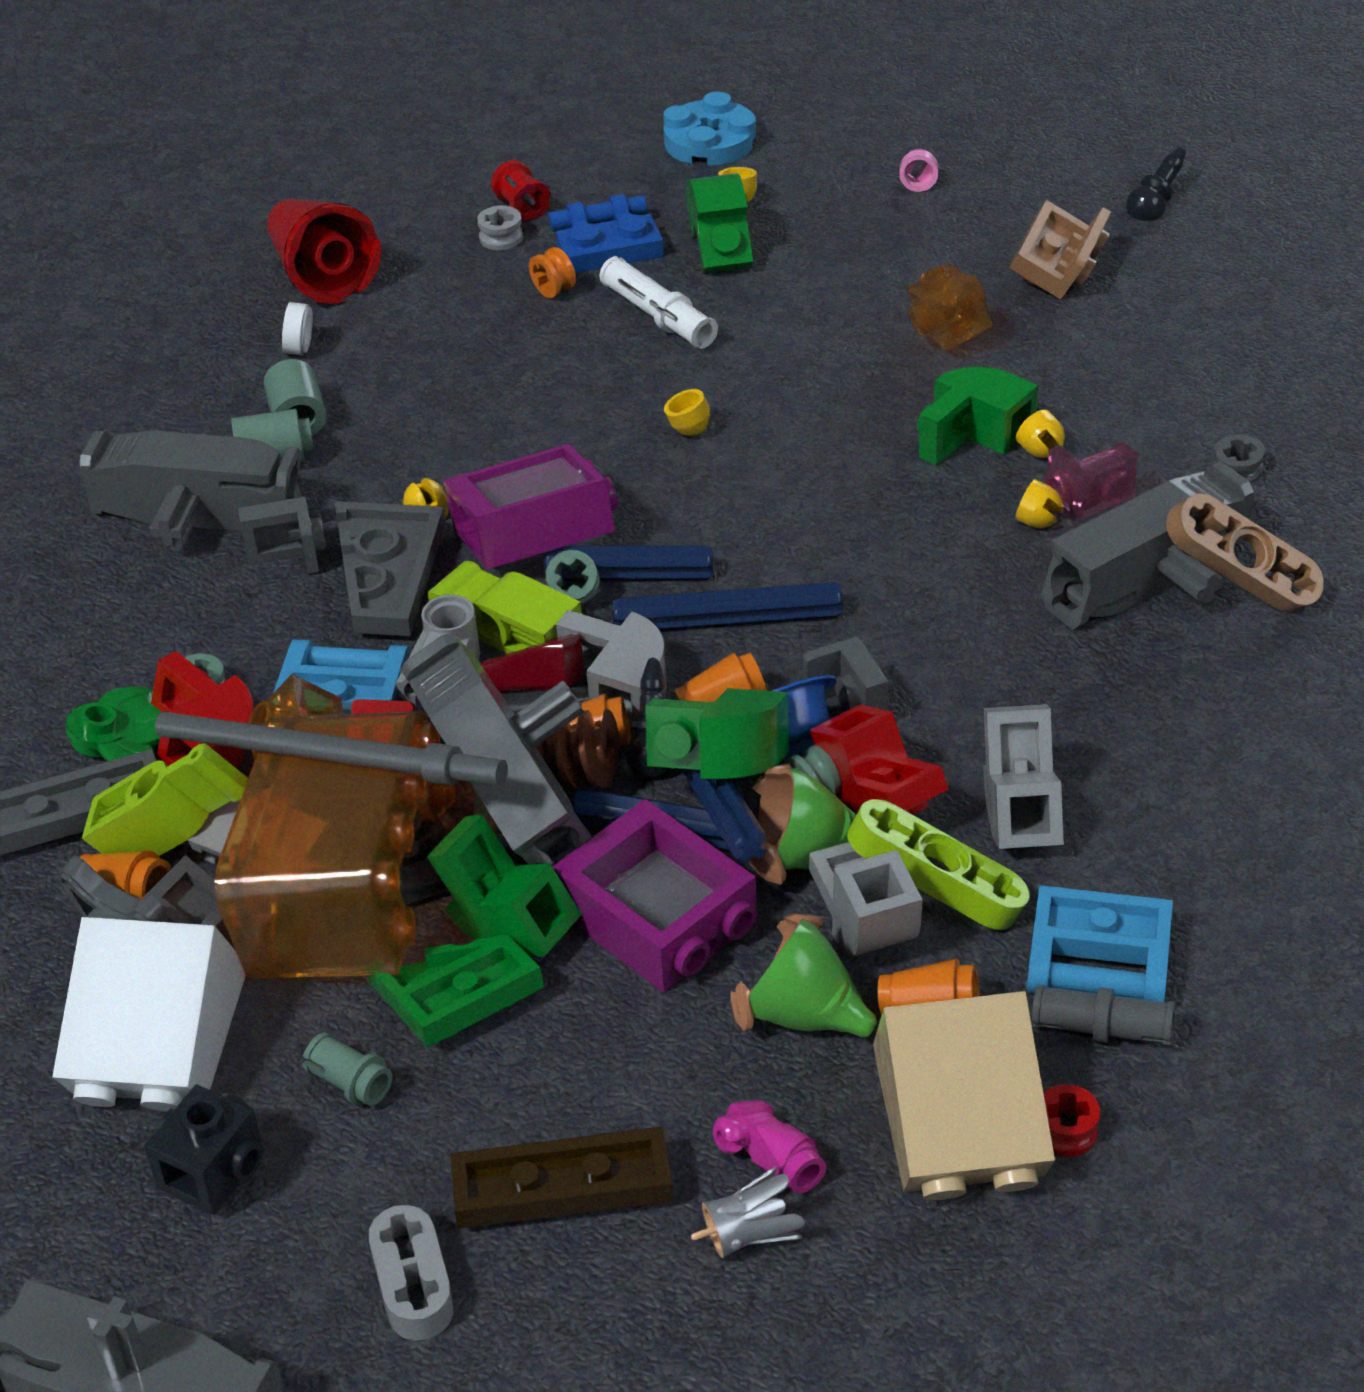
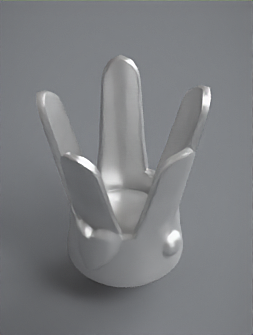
[691,1166,805,1258]

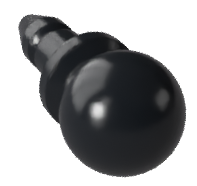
[1126,147,1186,221]
[626,657,670,778]

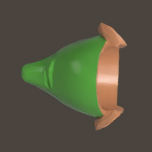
[748,763,856,885]
[730,913,877,1037]

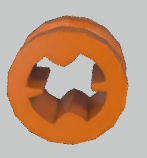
[529,247,576,299]

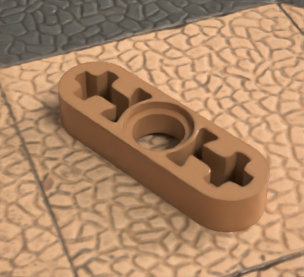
[1166,493,1324,612]

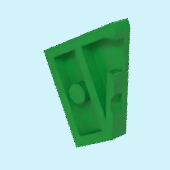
[364,934,544,1048]

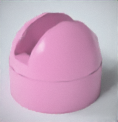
[899,149,938,192]

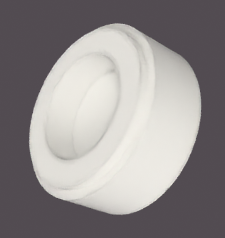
[282,302,313,356]

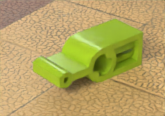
[428,561,582,654]
[82,743,251,856]

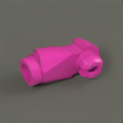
[712,1100,826,1193]

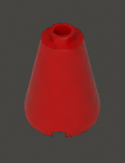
[267,199,382,304]

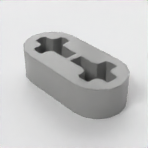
[369,1205,453,1341]

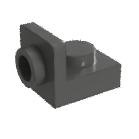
[802,636,889,712]

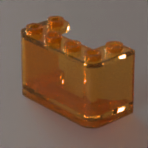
[215,711,455,978]

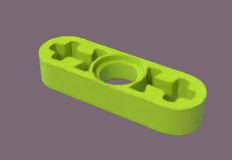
[847,799,1030,930]

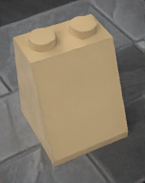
[873,991,1055,1200]

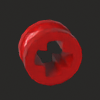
[1043,1084,1100,1157]

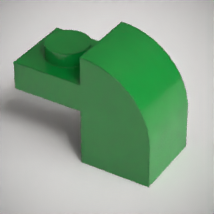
[685,173,754,274]
[917,367,1038,466]
[645,688,789,779]
[427,814,582,957]

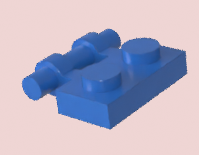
[548,194,664,273]

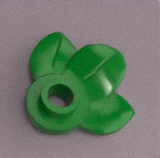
[65,686,160,761]

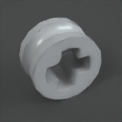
[477,205,523,251]

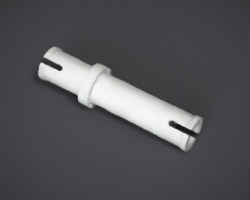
[599,256,718,349]

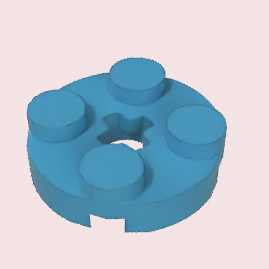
[663,92,756,165]

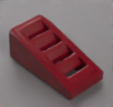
[481,634,584,690]

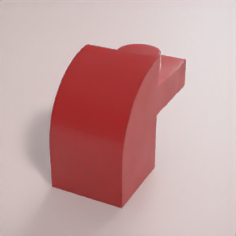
[151,651,253,769]
[809,704,949,815]

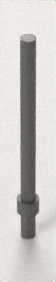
[155,711,508,786]

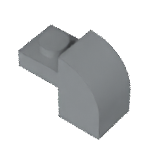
[556,610,667,722]
[983,704,1064,849]
[809,842,923,957]

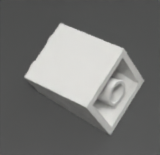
[52,917,247,1112]

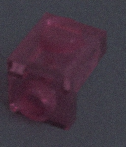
[1045,442,1138,520]

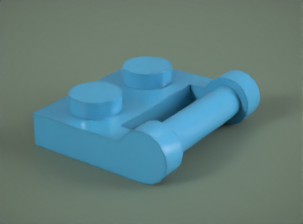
[269,639,412,727]
[1027,885,1173,1002]

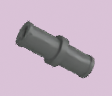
[1032,984,1176,1046]

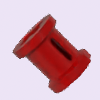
[491,160,551,221]

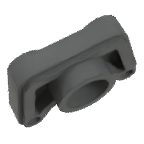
[58,856,169,923]

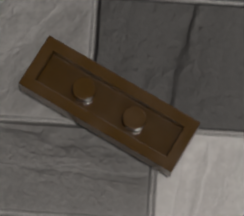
[450,1126,673,1229]

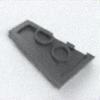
[334,501,446,636]

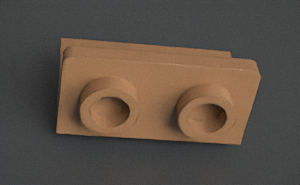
[1009,200,1111,300]

